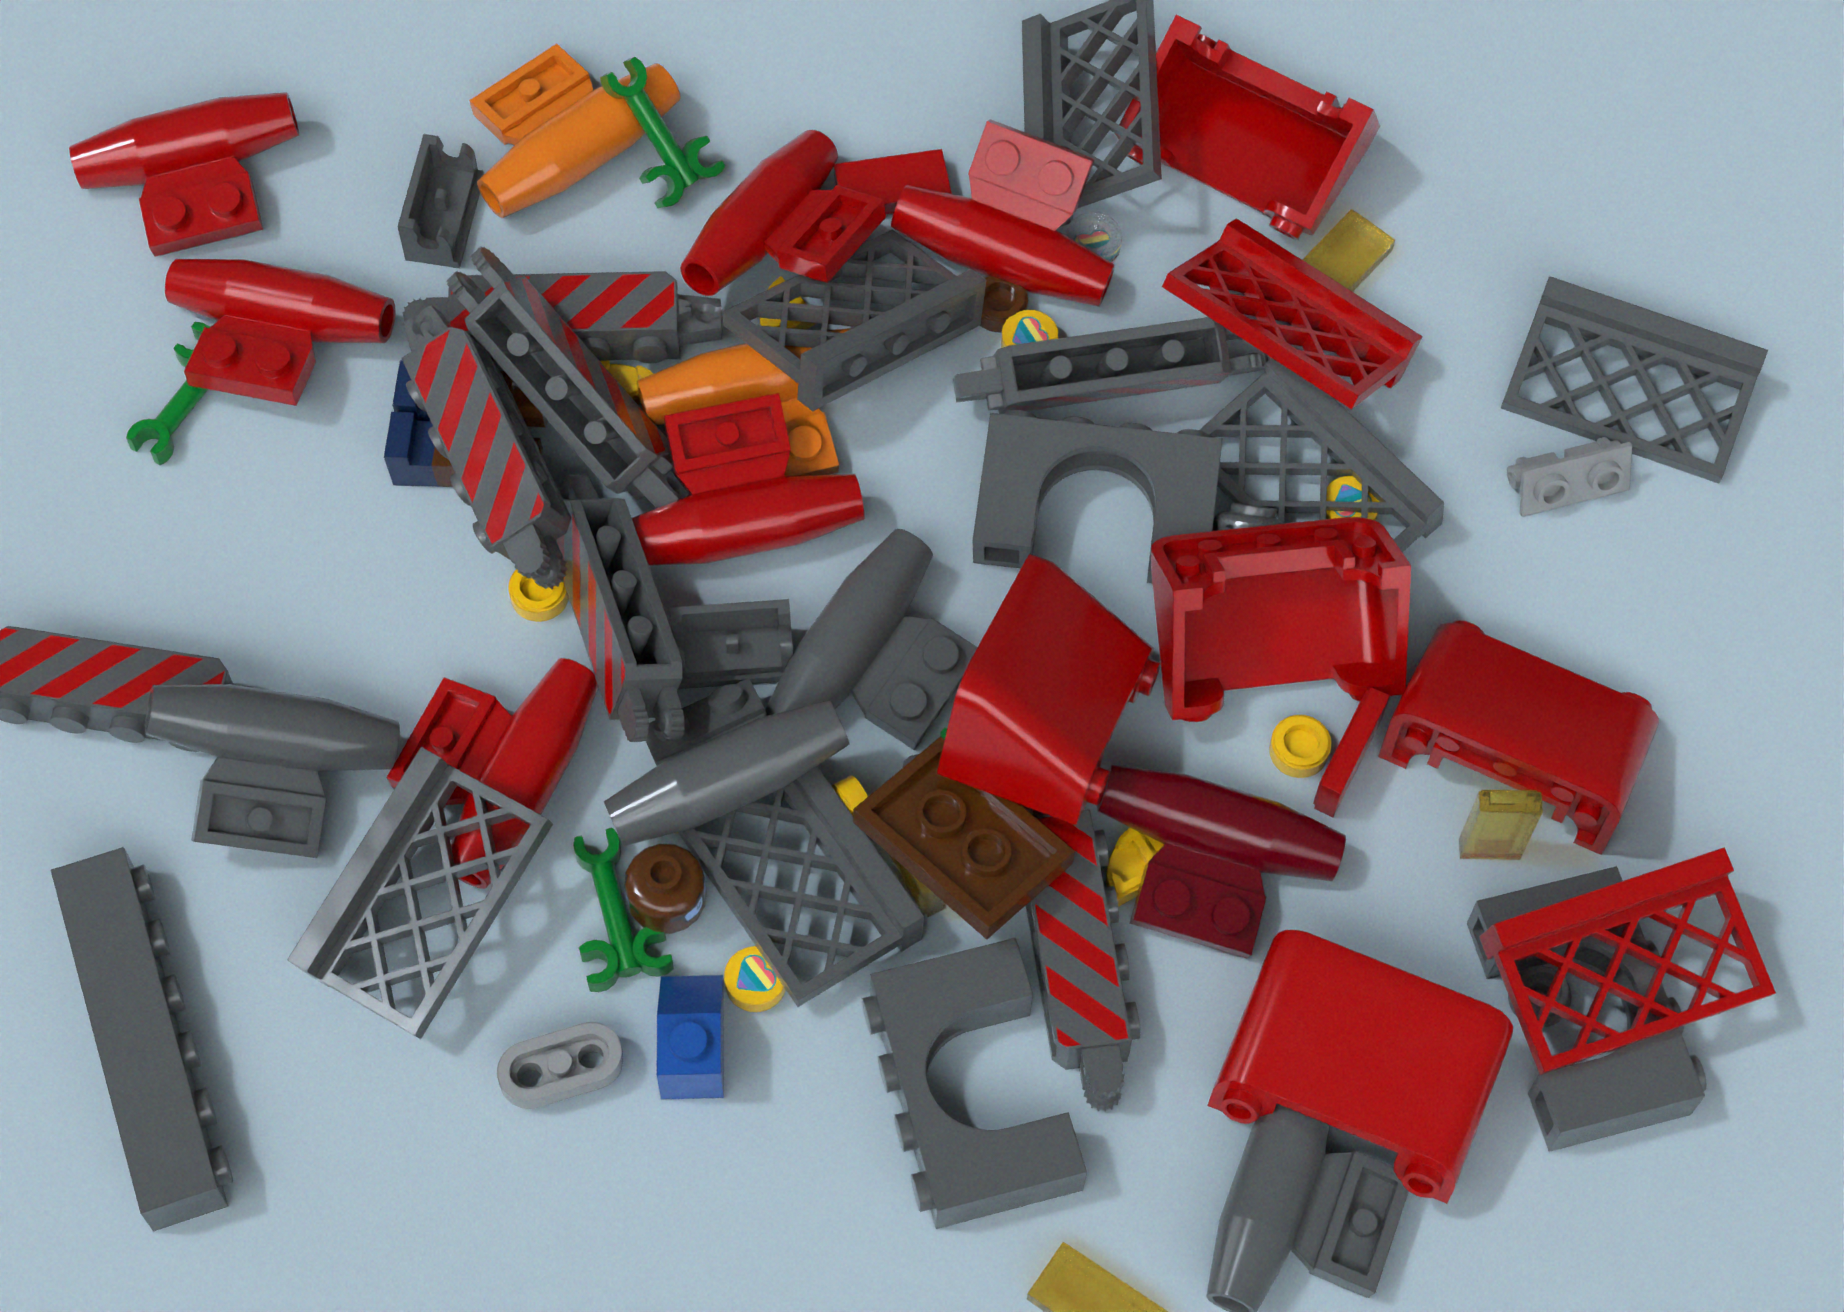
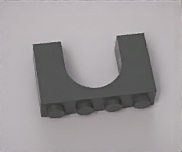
[972,410,1223,584]
[1467,866,1707,1152]
[861,938,1087,1229]

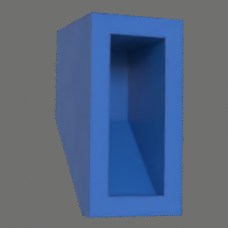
[656,975,724,1099]

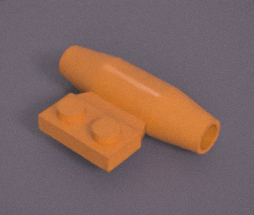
[469,44,680,218]
[637,328,852,476]

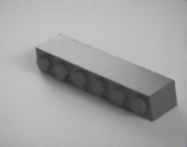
[51,847,233,1232]

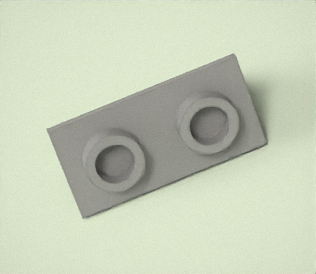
[1507,437,1632,516]

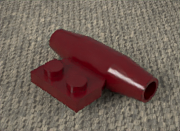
[1097,764,1346,959]

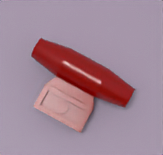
[69,92,299,257]
[891,119,1115,307]
[680,130,886,296]
[165,259,396,406]
[632,393,865,566]
[386,658,598,889]

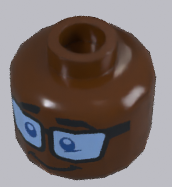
[624,844,706,934]

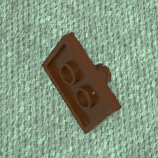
[853,737,1075,939]

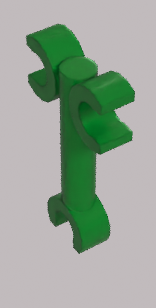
[600,57,725,208]
[126,322,236,465]
[573,828,674,993]

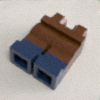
[384,360,548,487]

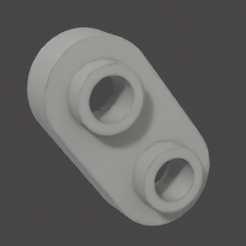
[497,1022,623,1109]

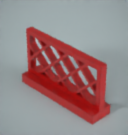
[1162,218,1423,410]
[1479,847,1776,1075]

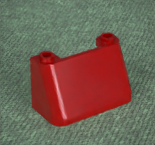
[1114,14,1380,240]
[1151,517,1411,722]
[937,554,1161,825]
[1378,620,1659,855]
[1207,930,1513,1204]

